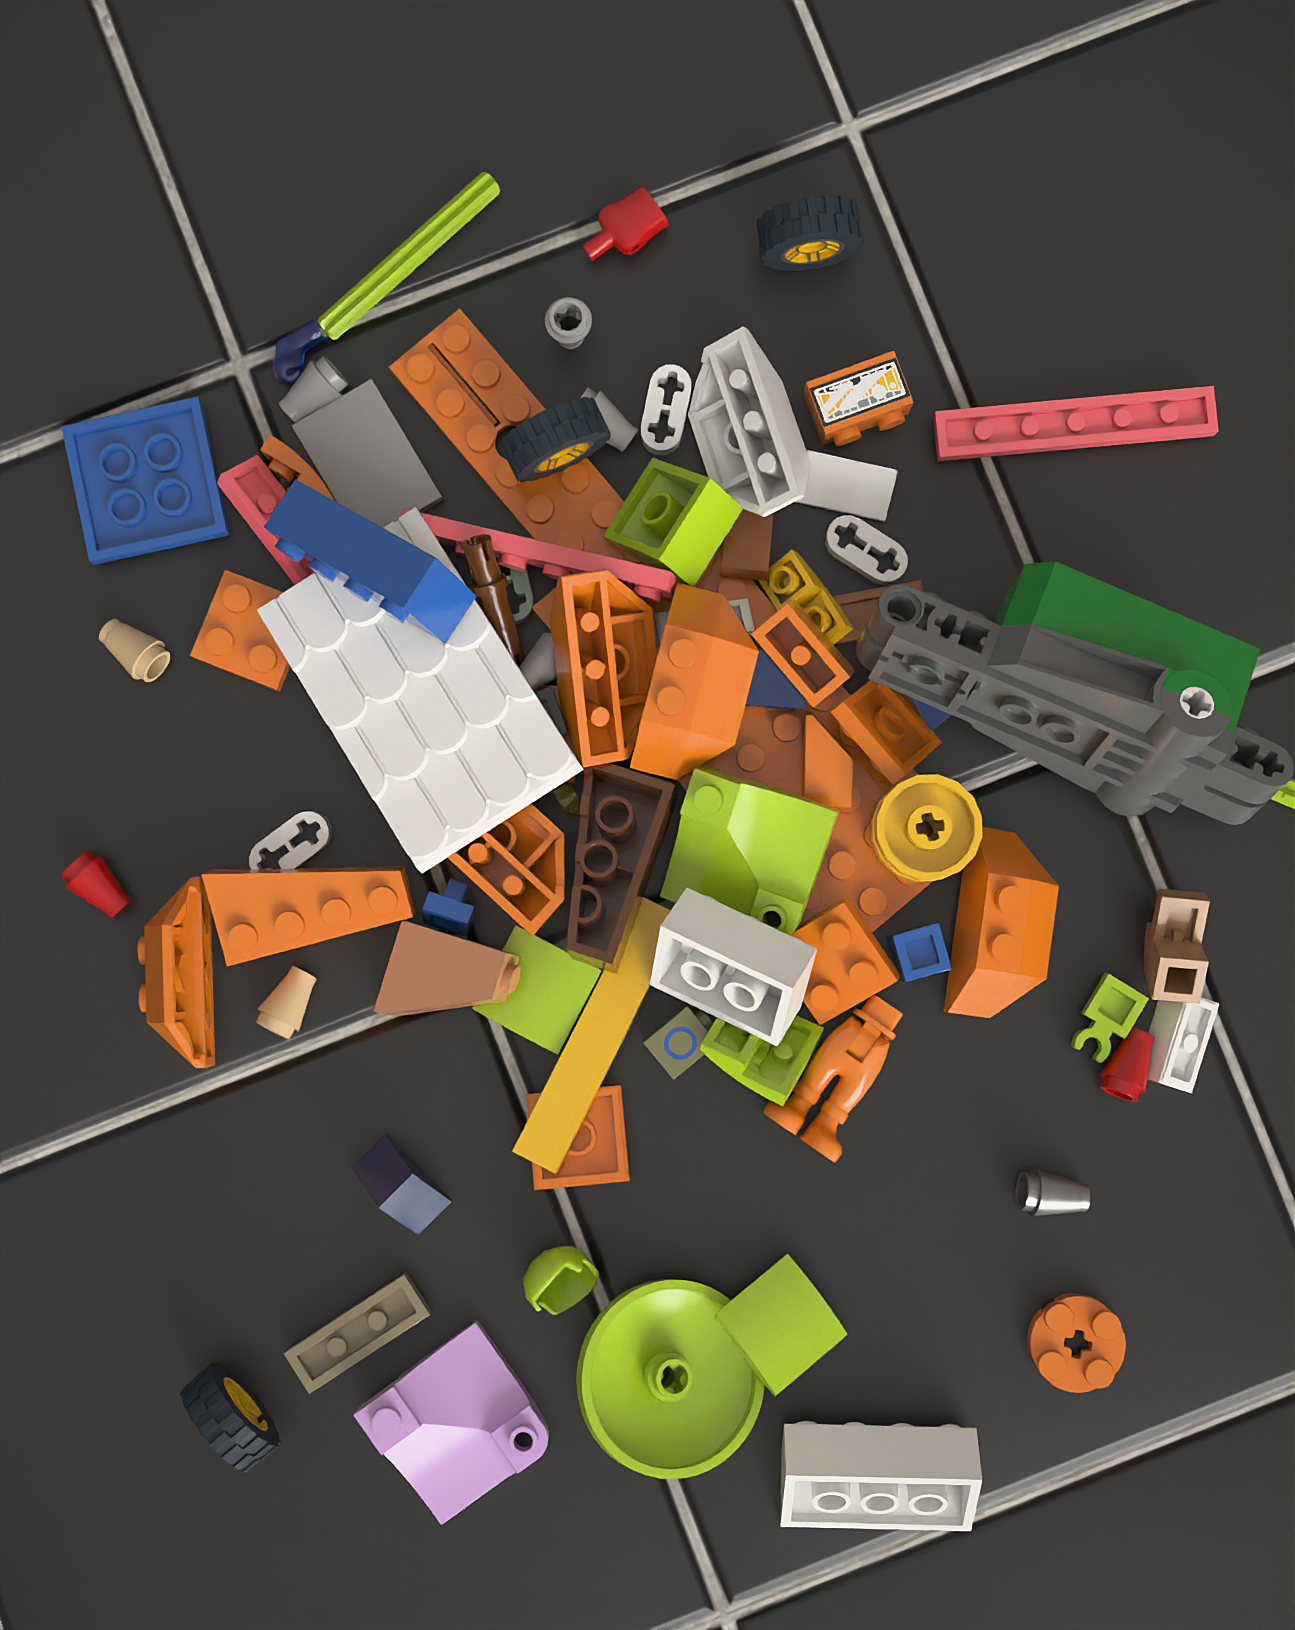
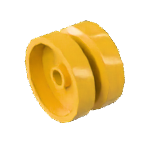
[870,774,983,882]

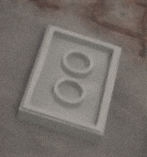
[291,379,443,528]

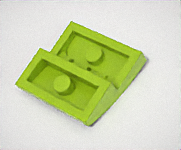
[471,925,602,1055]
[700,1015,824,1106]
[714,1254,847,1397]

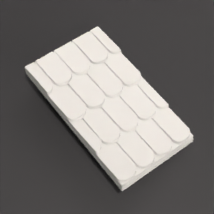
[257,507,584,873]

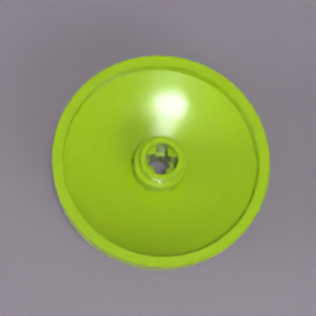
[576,1279,765,1479]

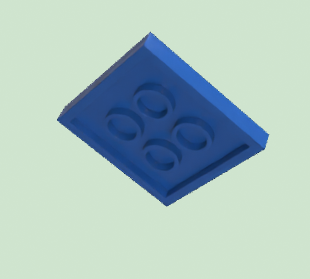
[61,397,230,565]

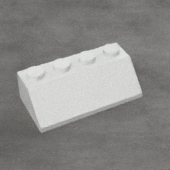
[780,1421,982,1531]

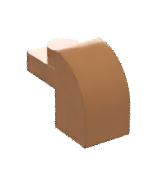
[1144,889,1210,1004]

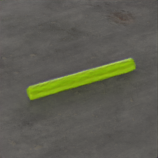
[318,172,500,340]

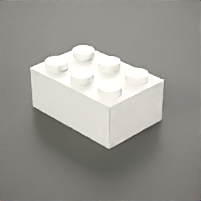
[650,888,817,1046]

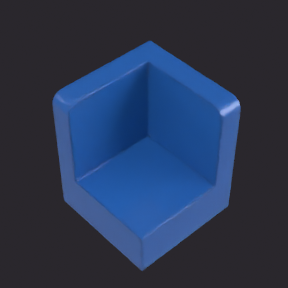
[886,923,952,982]

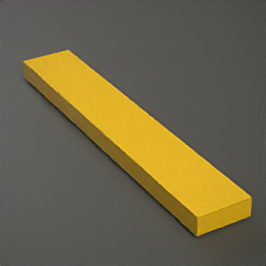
[512,897,671,1174]

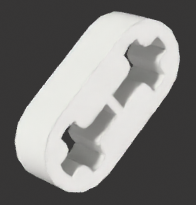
[641,365,691,455]
[825,515,908,585]
[249,811,332,869]

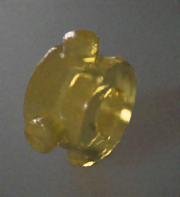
[553,783,581,816]

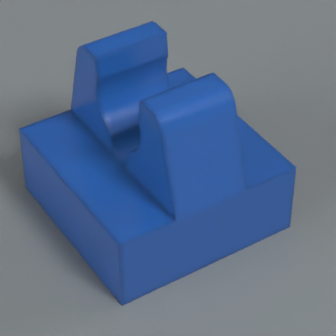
[423,877,474,937]

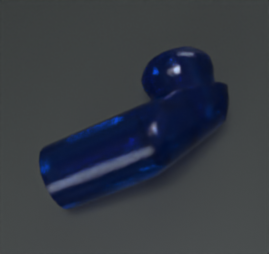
[273,320,325,384]

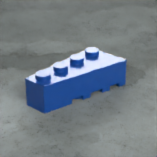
[264,479,476,644]

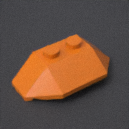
[550,569,657,767]
[630,583,759,780]
[447,803,565,936]
[943,827,1059,1018]
[138,877,215,1068]

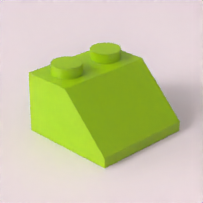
[603,458,743,587]

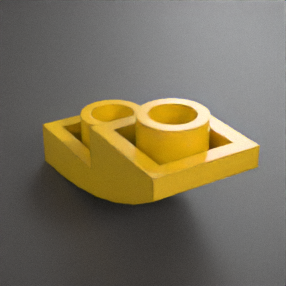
[758,549,854,645]

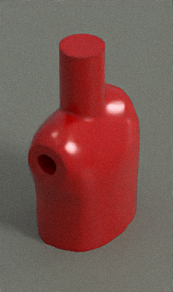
[581,186,669,261]

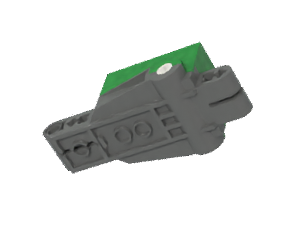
[855,561,1294,825]

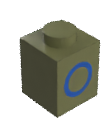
[643,1005,713,1080]

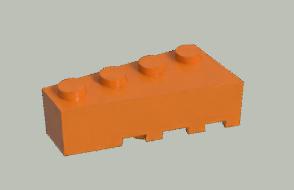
[201,866,417,966]

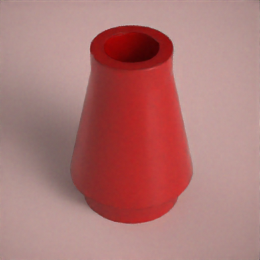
[60,849,132,919]
[1100,1028,1155,1102]

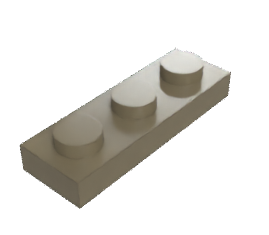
[283,1272,432,1394]

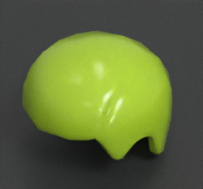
[523,1246,599,1315]

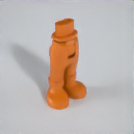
[762,995,903,1163]

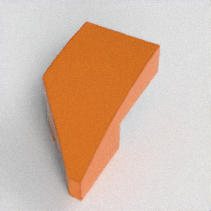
[803,711,853,807]

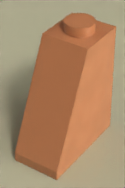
[373,920,521,1016]

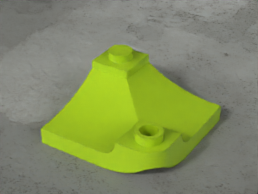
[660,764,840,936]

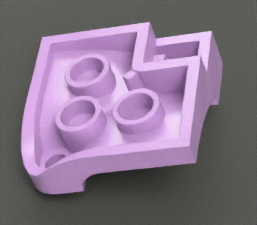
[354,1319,549,1525]

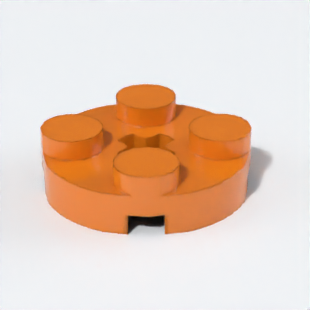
[1027,1293,1126,1393]

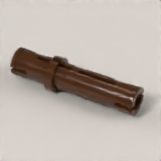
[461,534,525,666]

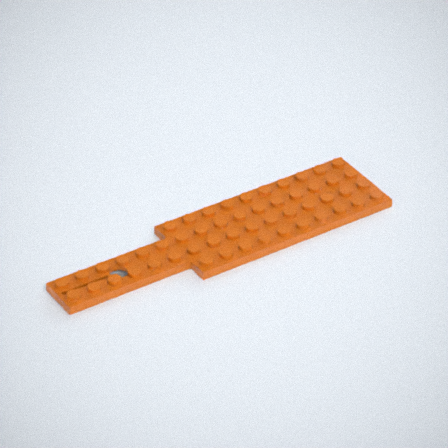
[389,308,933,933]

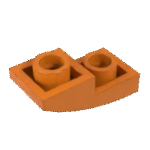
[260,434,336,502]

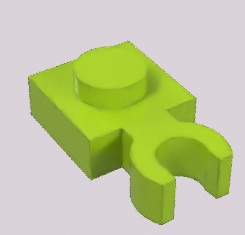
[1071,973,1149,1063]

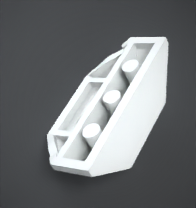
[688,326,811,517]

